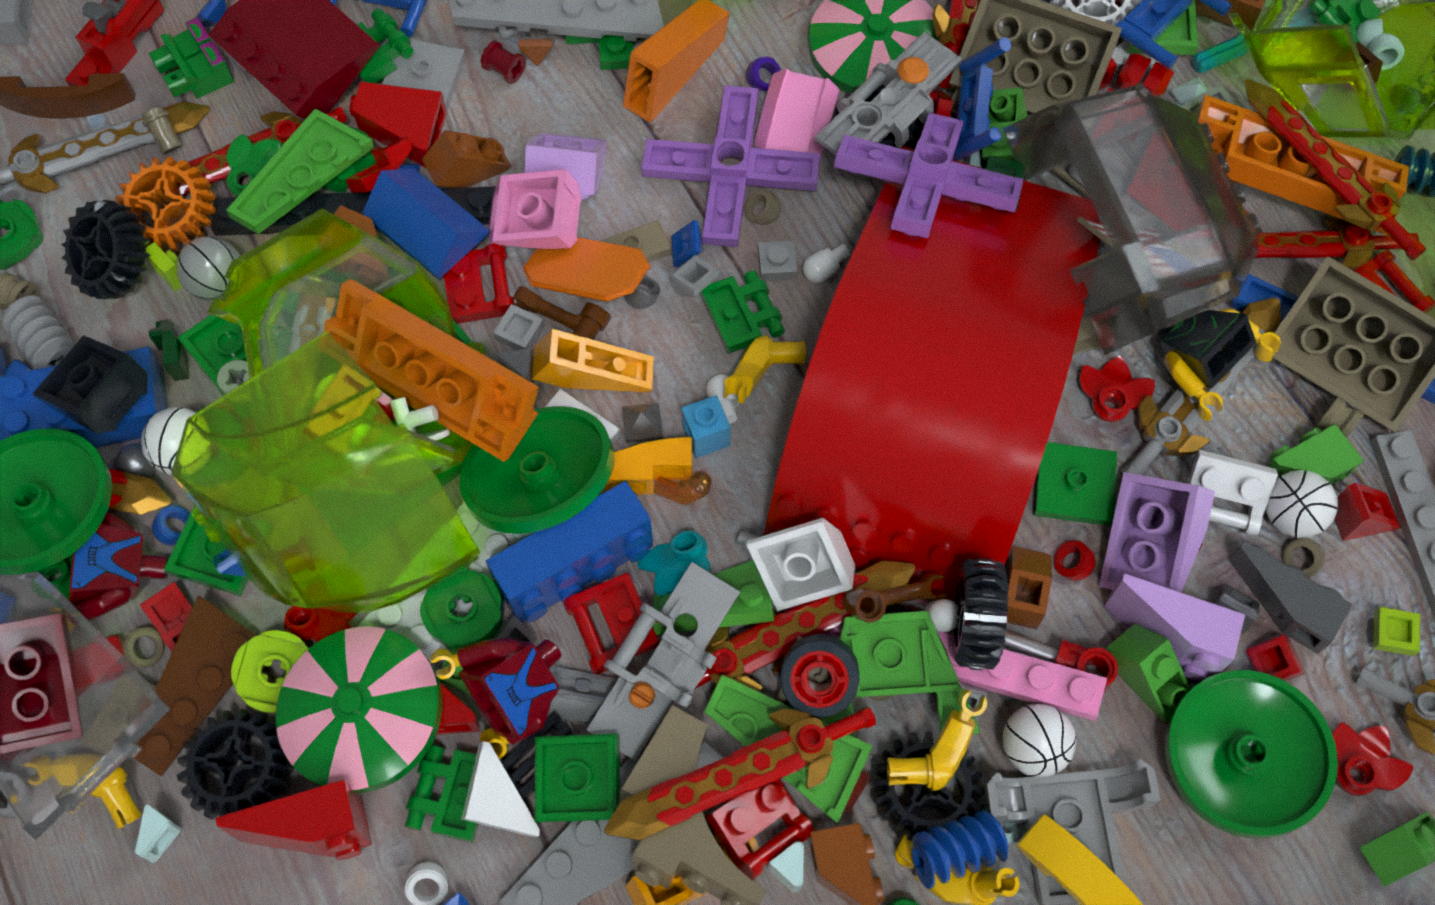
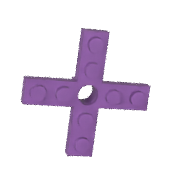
[641,85,821,247]
[834,112,1024,238]

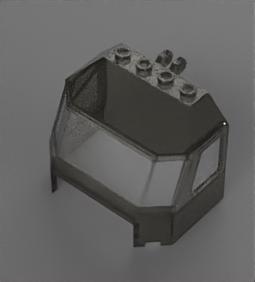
[1003,82,1262,355]

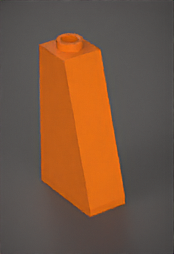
[623,0,730,123]

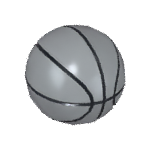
[176,236,244,301]

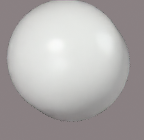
[405,862,448,905]

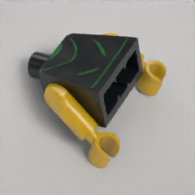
[1157,309,1281,421]

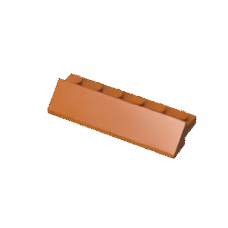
[1182,94,1409,235]
[320,279,539,462]

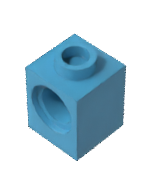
[681,395,731,459]

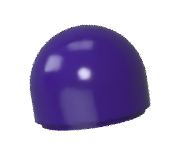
[746,56,781,91]

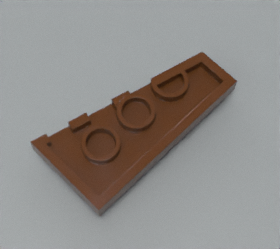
[127,595,256,777]

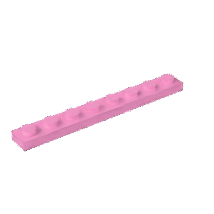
[784,605,1107,721]

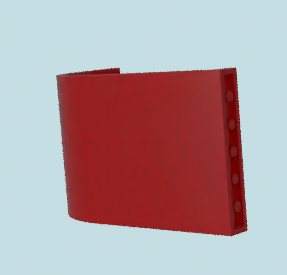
[763,146,1109,601]

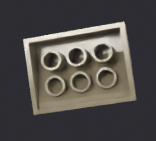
[949,0,1122,131]
[1273,256,1435,432]

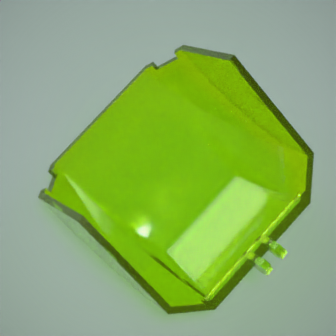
[171,331,480,613]

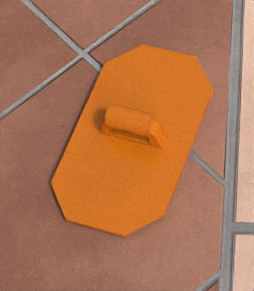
[523,237,650,302]

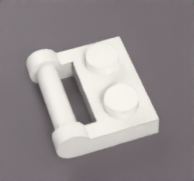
[1187,450,1278,536]

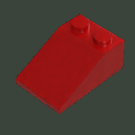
[215,780,372,860]

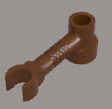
[512,286,611,340]
[843,573,947,623]

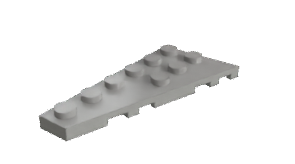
[449,0,664,42]
[500,722,728,905]

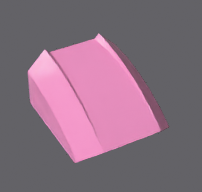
[754,68,840,162]
[488,169,582,249]

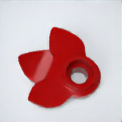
[1079,356,1155,422]
[284,580,361,642]
[1332,722,1413,796]

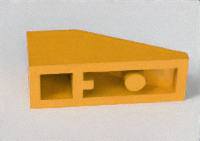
[532,329,654,392]

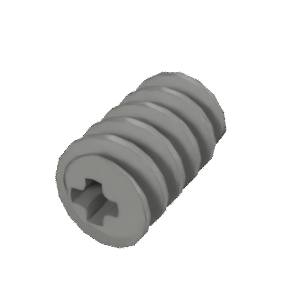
[1,295,74,370]

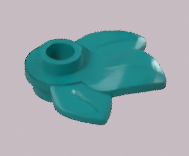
[637,530,710,596]

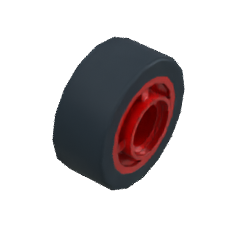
[780,634,860,718]

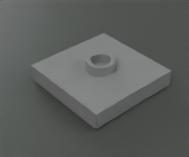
[382,39,466,111]

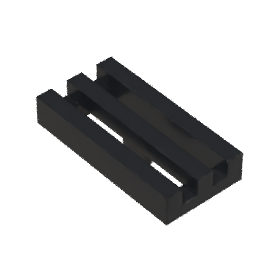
[502,713,575,801]

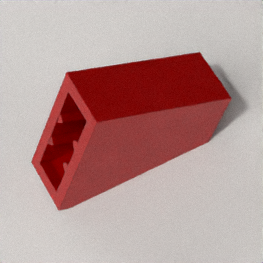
[349,82,447,169]

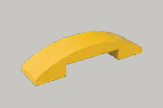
[1015,814,1143,905]

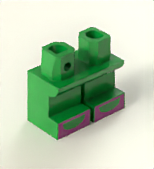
[148,17,234,99]

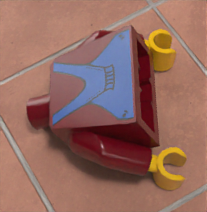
[52,513,166,633]
[430,637,561,759]

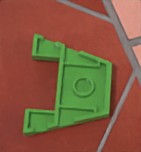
[822,610,980,738]

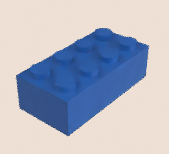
[0,347,168,448]
[485,481,654,623]

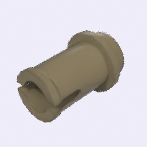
[142,106,182,154]

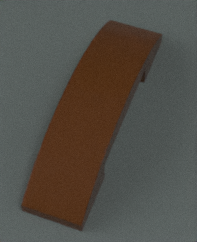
[0,73,136,119]

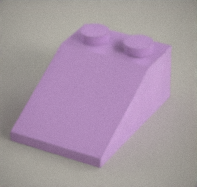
[1099,472,1215,592]
[1104,573,1245,683]

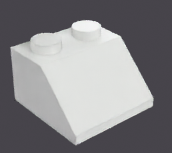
[746,518,855,611]

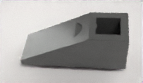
[1229,541,1353,654]

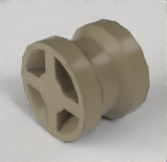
[0,273,39,310]
[1315,396,1365,438]

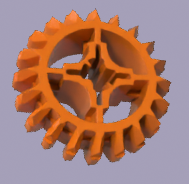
[115,156,216,253]

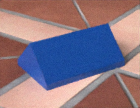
[362,168,490,280]

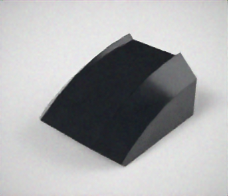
[32,335,148,434]

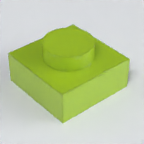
[146,242,182,291]
[1373,607,1420,656]

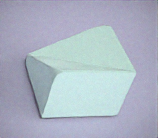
[131,804,182,863]

